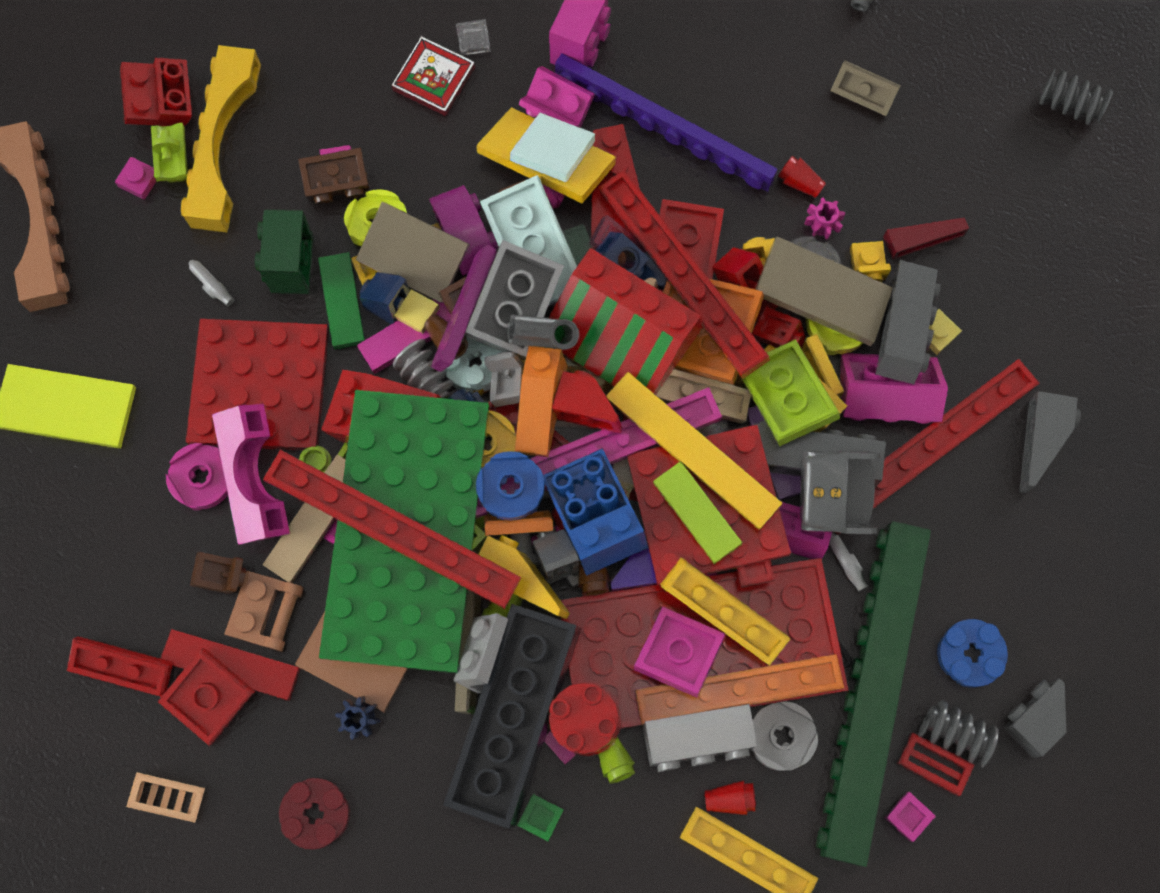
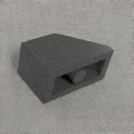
[533,528,579,584]

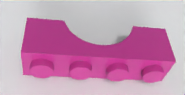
[212,404,290,545]

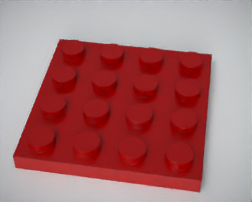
[186,319,329,451]
[627,425,791,586]

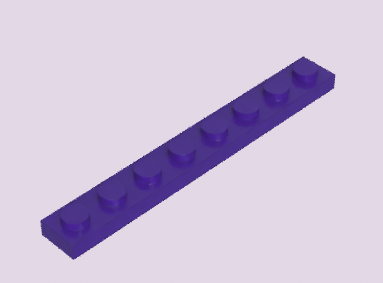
[555,53,778,192]

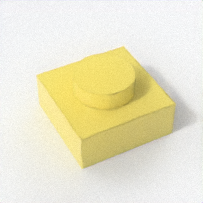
[929,309,962,355]

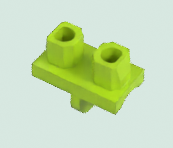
[151,123,188,183]

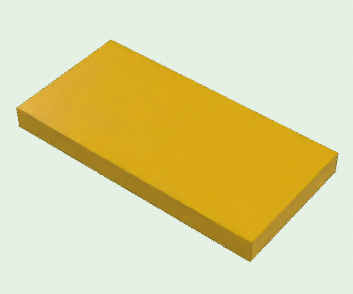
[477,107,616,203]

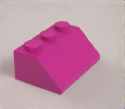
[840,353,948,424]

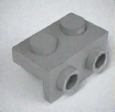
[453,613,508,693]

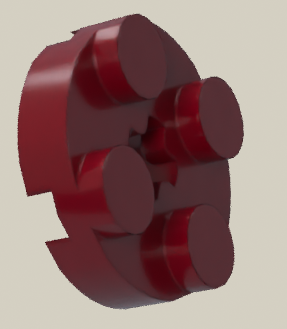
[279,778,350,849]

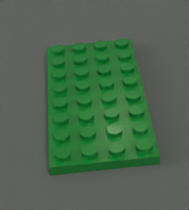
[319,390,489,673]

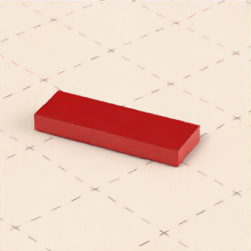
[67,636,173,697]

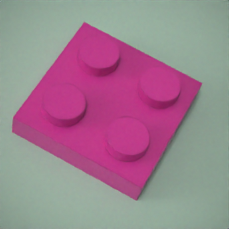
[634,607,725,698]

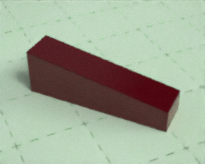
[883,217,969,260]

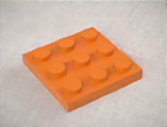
[663,279,764,385]

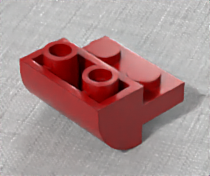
[120,58,192,127]

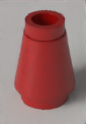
[778,156,826,198]
[705,780,756,815]

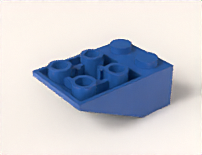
[543,448,648,576]

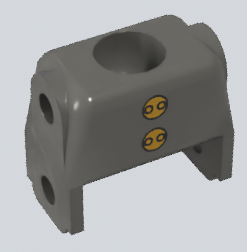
[800,451,880,534]

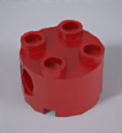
[549,683,622,757]

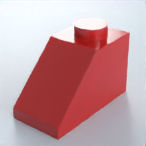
[712,247,778,322]
[552,371,623,434]

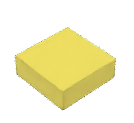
[394,289,440,334]

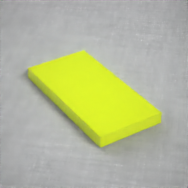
[0,364,136,449]

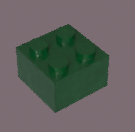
[255,210,314,294]

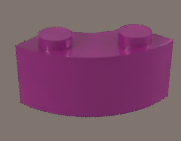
[429,185,498,276]

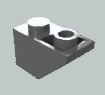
[1003,678,1067,758]

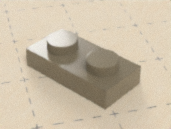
[830,60,901,116]

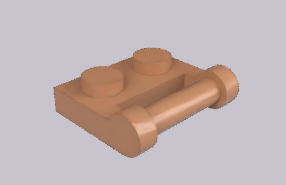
[225,571,304,652]

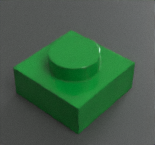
[517,794,564,841]

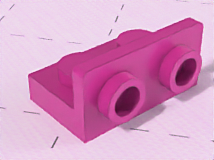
[519,66,595,128]

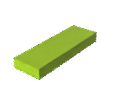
[653,461,742,565]

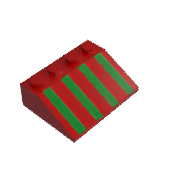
[549,248,702,395]

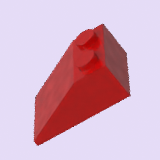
[321,370,441,444]

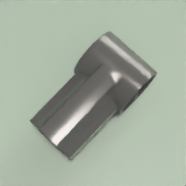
[507,315,579,350]

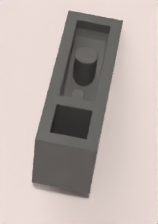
[1019,391,1081,493]

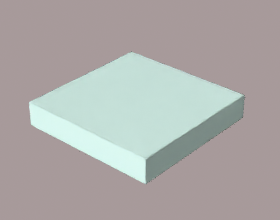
[510,113,595,182]

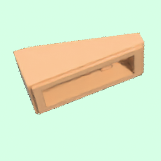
[126,772,205,823]

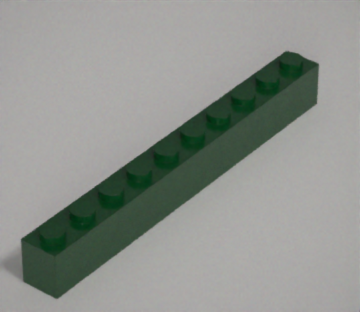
[816,521,931,867]

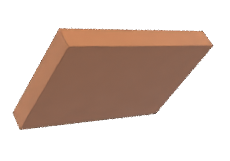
[295,612,409,713]

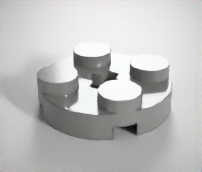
[751,701,818,771]

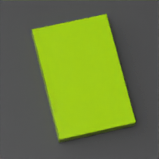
[740,339,840,447]

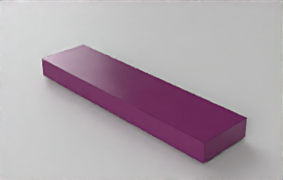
[431,244,497,372]

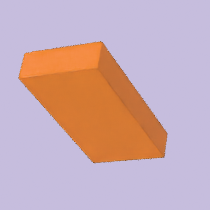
[484,510,553,536]

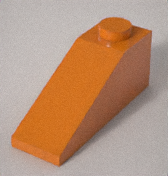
[515,346,568,457]

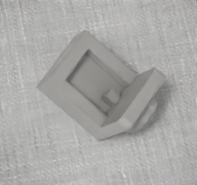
[484,352,525,407]

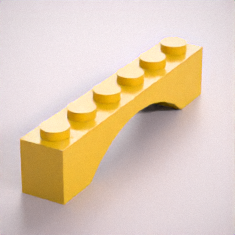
[181,45,261,233]

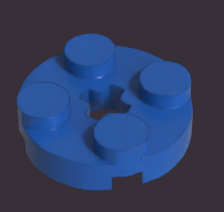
[476,451,545,521]
[937,619,1008,688]

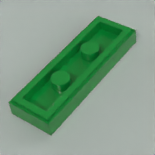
[318,252,365,350]

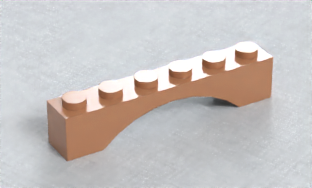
[0,121,70,312]

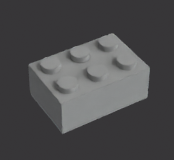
[464,240,564,360]
[642,704,757,772]

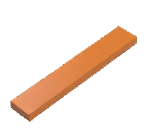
[635,654,844,725]

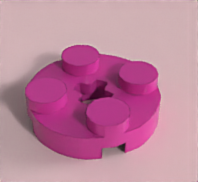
[166,443,228,510]

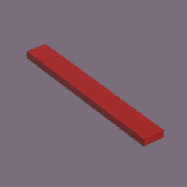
[598,170,770,379]
[835,359,1040,535]
[263,450,522,609]

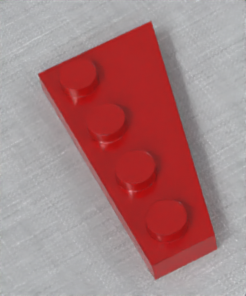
[591,124,640,250]

